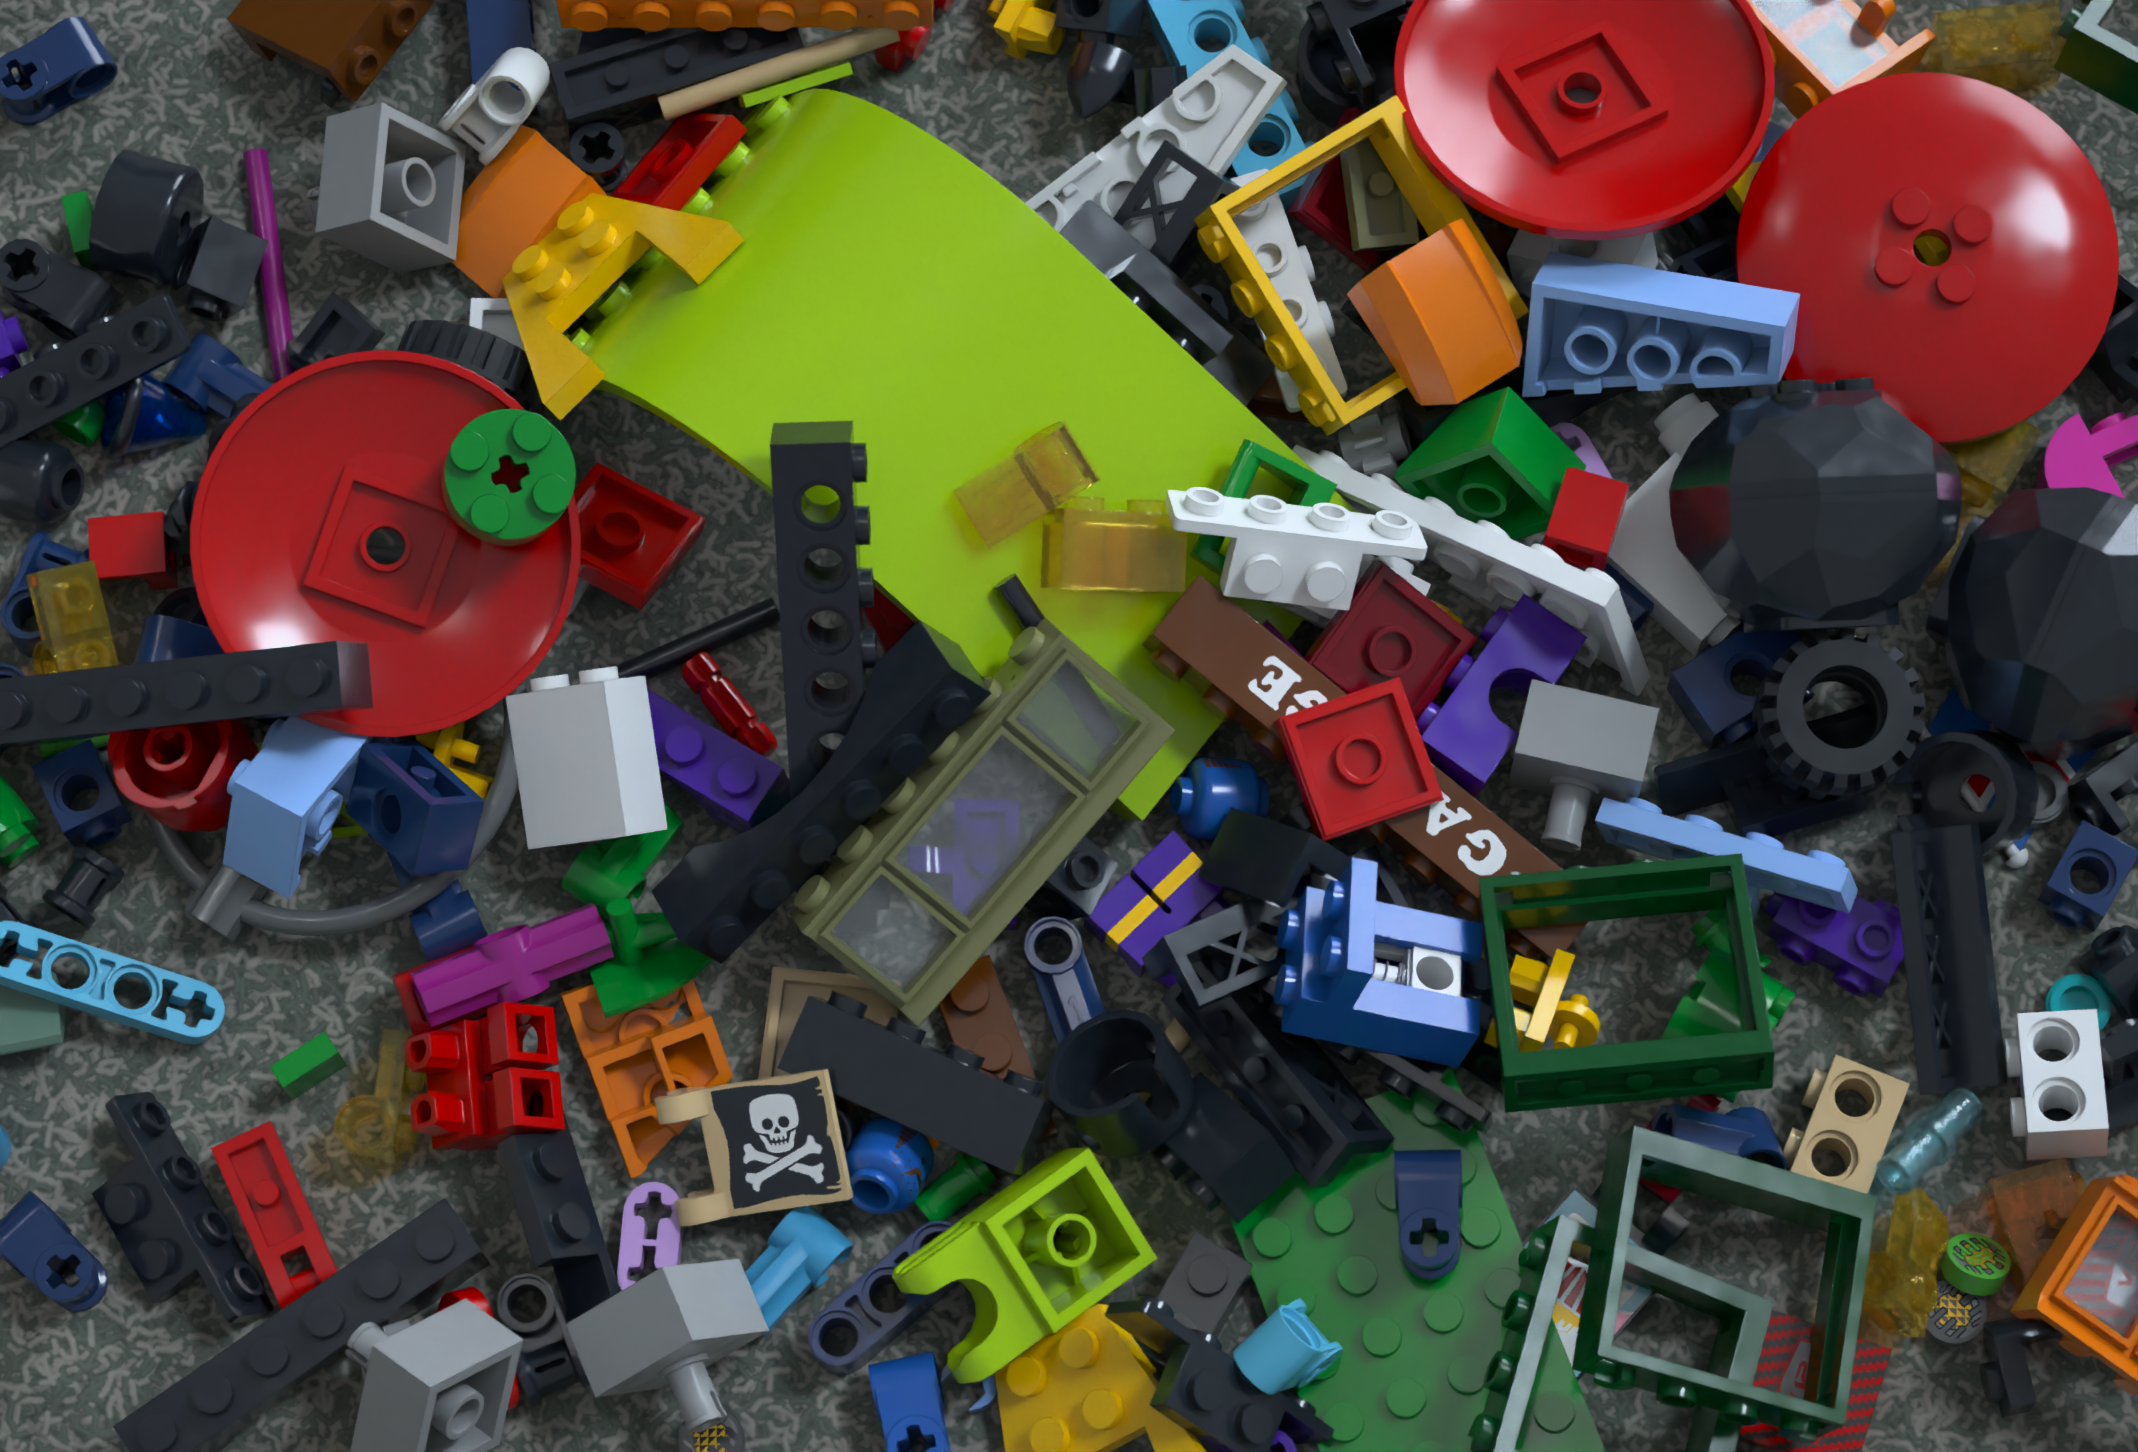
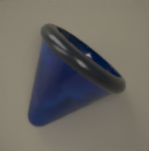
[101,373,208,460]

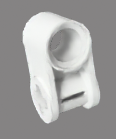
[437,47,550,166]

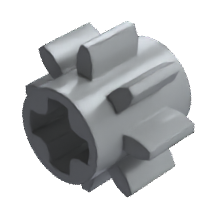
[1338,404,1413,479]

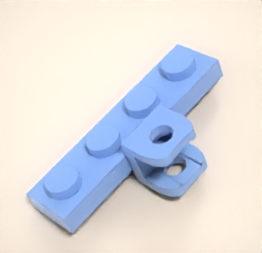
[1595,797,1858,920]

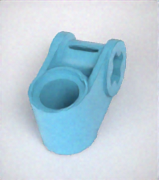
[1233,1298,1344,1395]

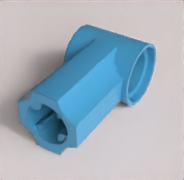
[745,1205,855,1337]

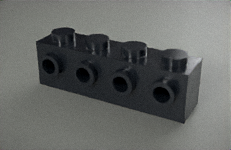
[777,990,1055,1175]

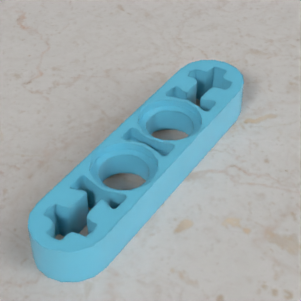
[0,921,225,1045]

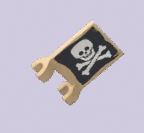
[654,1069,853,1227]

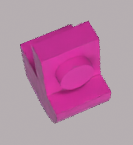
[2036,412,2138,499]

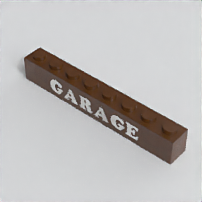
[1142,575,1589,966]

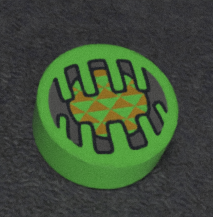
[1940,1233,2011,1296]

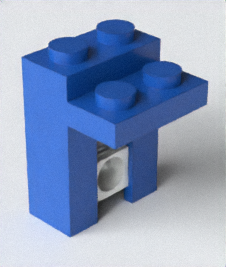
[1274,857,1483,1068]

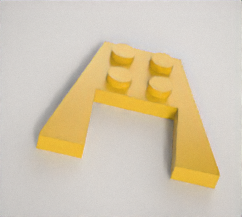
[501,192,745,421]
[994,1304,1206,1452]

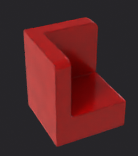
[1544,467,1629,572]
[88,511,178,590]

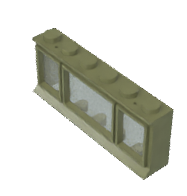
[789,618,1176,1027]

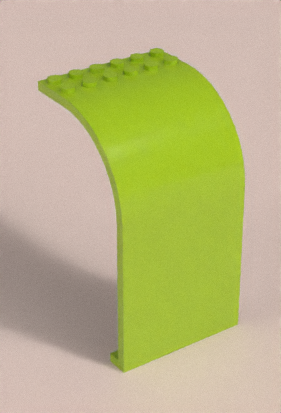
[563,88,1359,821]

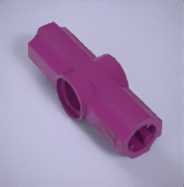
[410,903,614,1027]

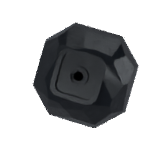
[1669,378,1962,633]
[1926,487,2138,762]

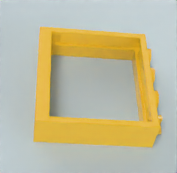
[1194,95,1529,436]

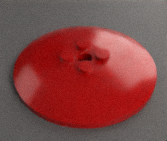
[1393,0,1775,240]
[1735,72,2119,446]
[190,350,581,738]

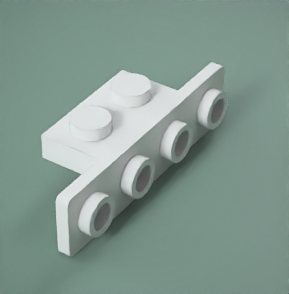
[1230,169,1347,413]
[1165,487,1428,611]

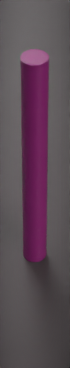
[243,148,295,384]

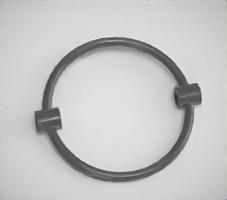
[145,546,527,942]

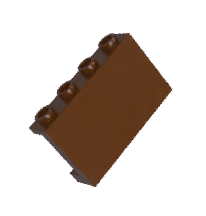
[227,0,435,101]

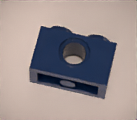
[1667,628,1816,750]
[346,740,485,877]

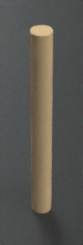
[657,27,900,121]

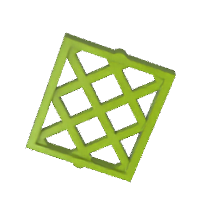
[737,61,853,108]

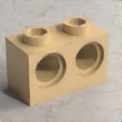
[1783,1054,1910,1194]

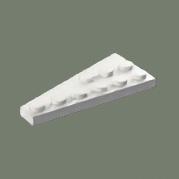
[1025,44,1288,251]
[1292,445,1651,697]

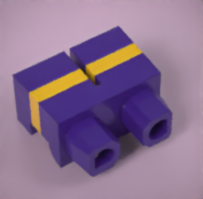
[1083,830,1230,989]

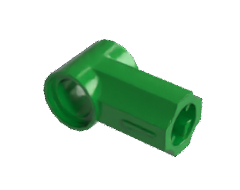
[561,804,685,923]

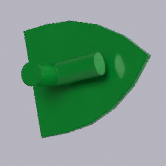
[588,898,713,1018]

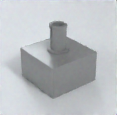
[305,102,467,273]
[1508,679,1659,852]
[565,1259,769,1434]
[345,1298,523,1452]

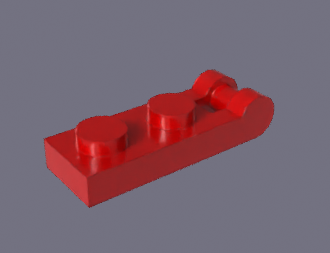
[211,1121,339,1309]

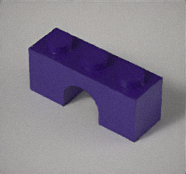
[1416,594,1587,798]
[623,676,790,834]

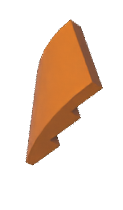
[559,980,733,1179]

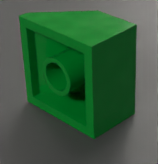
[1394,387,1586,541]

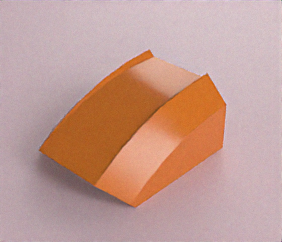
[451,125,608,298]
[1347,218,1524,405]

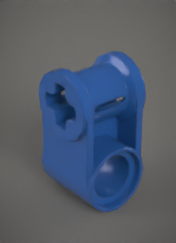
[868,1351,951,1452]

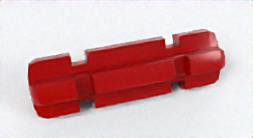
[681,652,778,758]

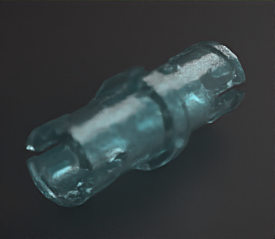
[1876,1088,1984,1195]

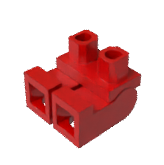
[405,1002,565,1151]

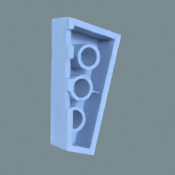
[1522,251,1800,397]
[223,716,401,899]

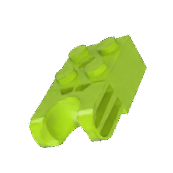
[892,1148,1158,1384]

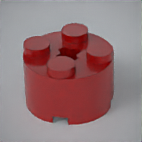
[107,721,260,832]

